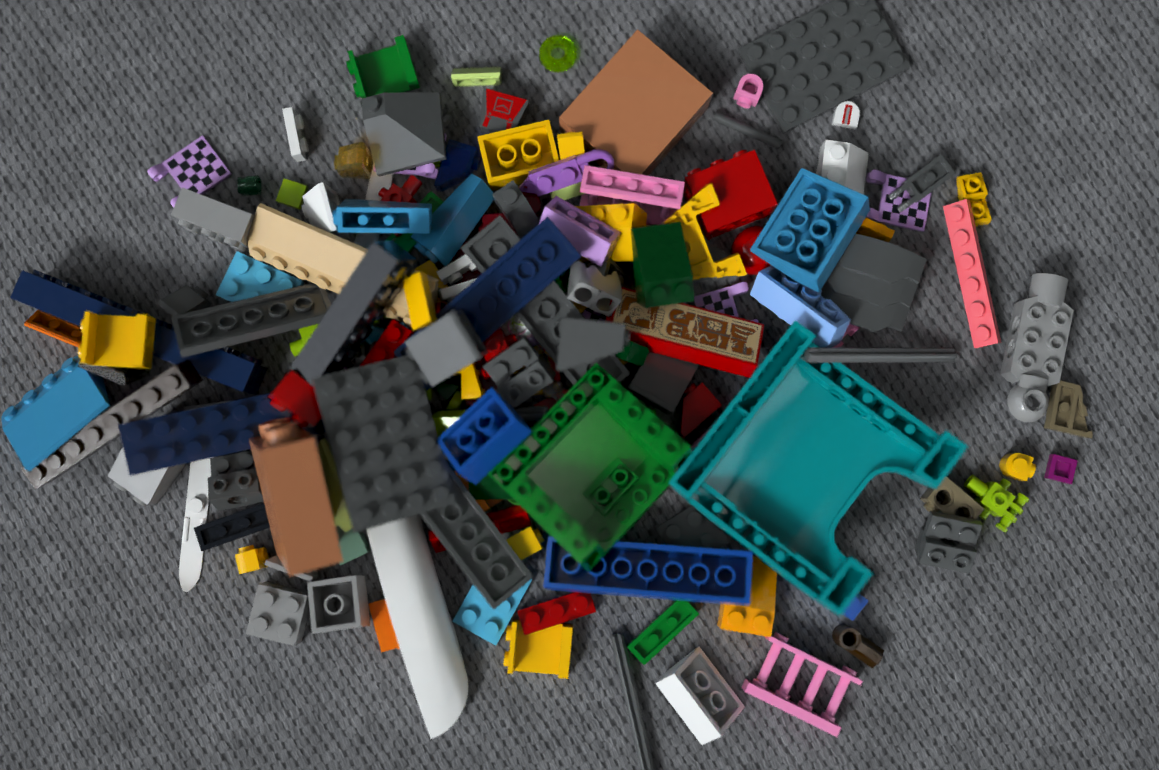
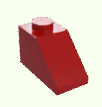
[679,383,722,438]

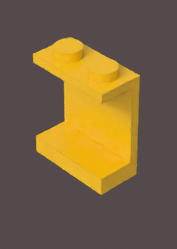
[78,311,156,369]
[503,619,573,679]

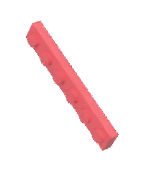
[943,199,1002,348]

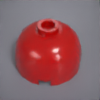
[731,226,771,275]

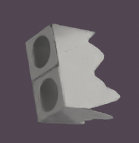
[567,261,622,317]

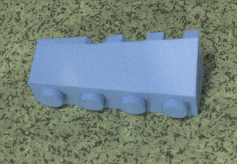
[750,265,851,347]

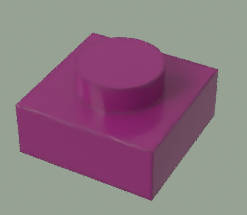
[1044,454,1078,484]

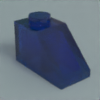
[434,139,481,192]

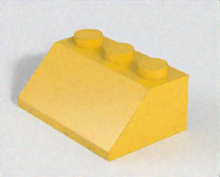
[477,120,559,191]
[575,203,647,263]

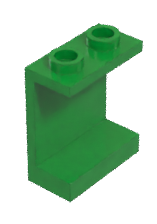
[346,35,420,99]

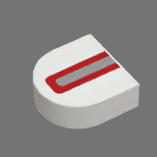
[832,101,860,129]

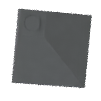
[362,92,447,177]

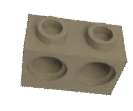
[920,477,984,519]

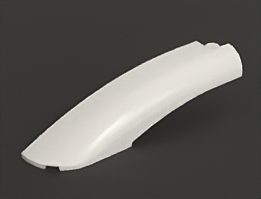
[366,514,469,739]

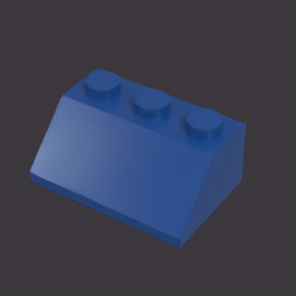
[436,387,532,485]

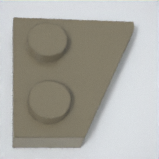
[1044,380,1093,438]

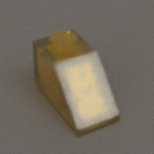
[334,142,372,179]

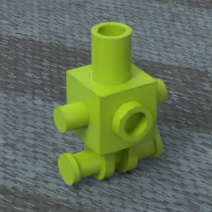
[964,475,1030,533]

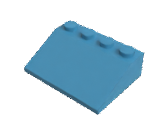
[750,168,870,293]
[1,355,110,472]

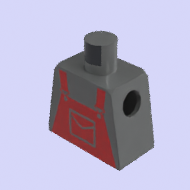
[479,88,530,134]

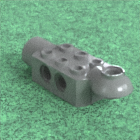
[1000,273,1074,422]

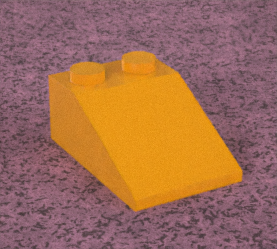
[717,555,777,637]

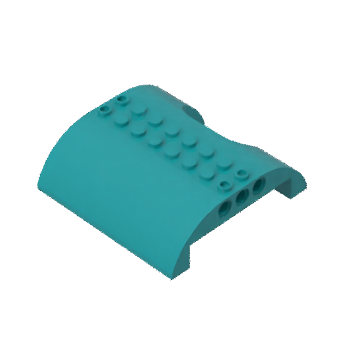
[668,320,968,616]

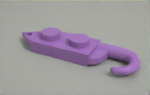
[519,149,615,197]

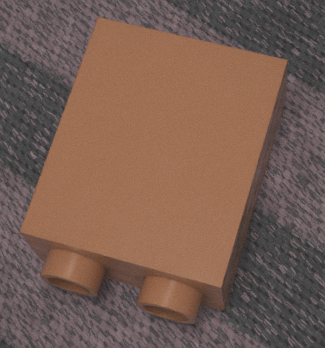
[559,29,713,176]
[249,417,343,576]

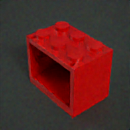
[683,149,778,240]

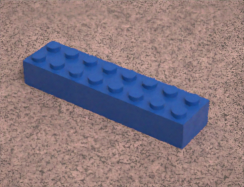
[543,536,753,606]

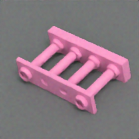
[580,165,685,225]
[741,632,863,737]

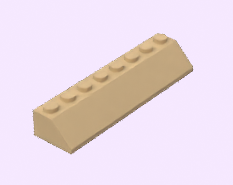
[247,203,438,328]

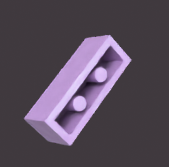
[539,196,621,267]

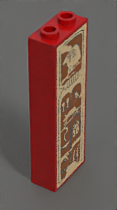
[605,287,764,378]

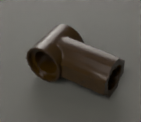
[832,625,884,669]

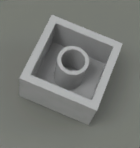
[307,575,371,634]
[246,582,310,646]

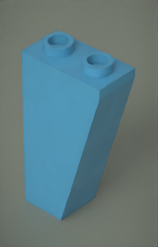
[411,173,494,266]
[333,199,432,233]

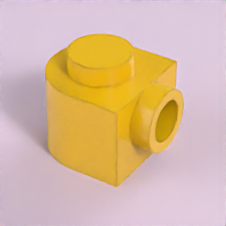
[999,453,1036,481]
[235,545,269,575]

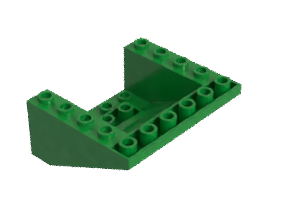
[488,363,692,572]

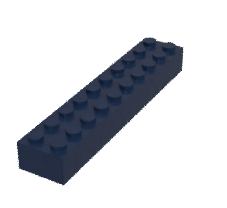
[10,269,268,395]

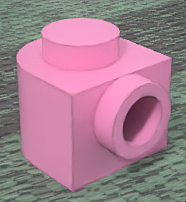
[733,74,763,108]

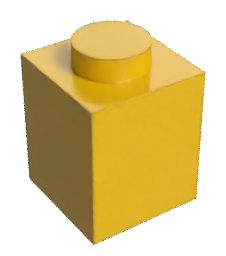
[506,526,545,560]

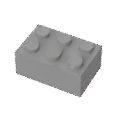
[171,187,254,252]

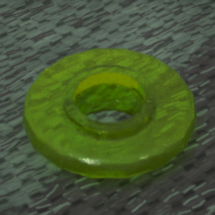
[539,35,577,72]

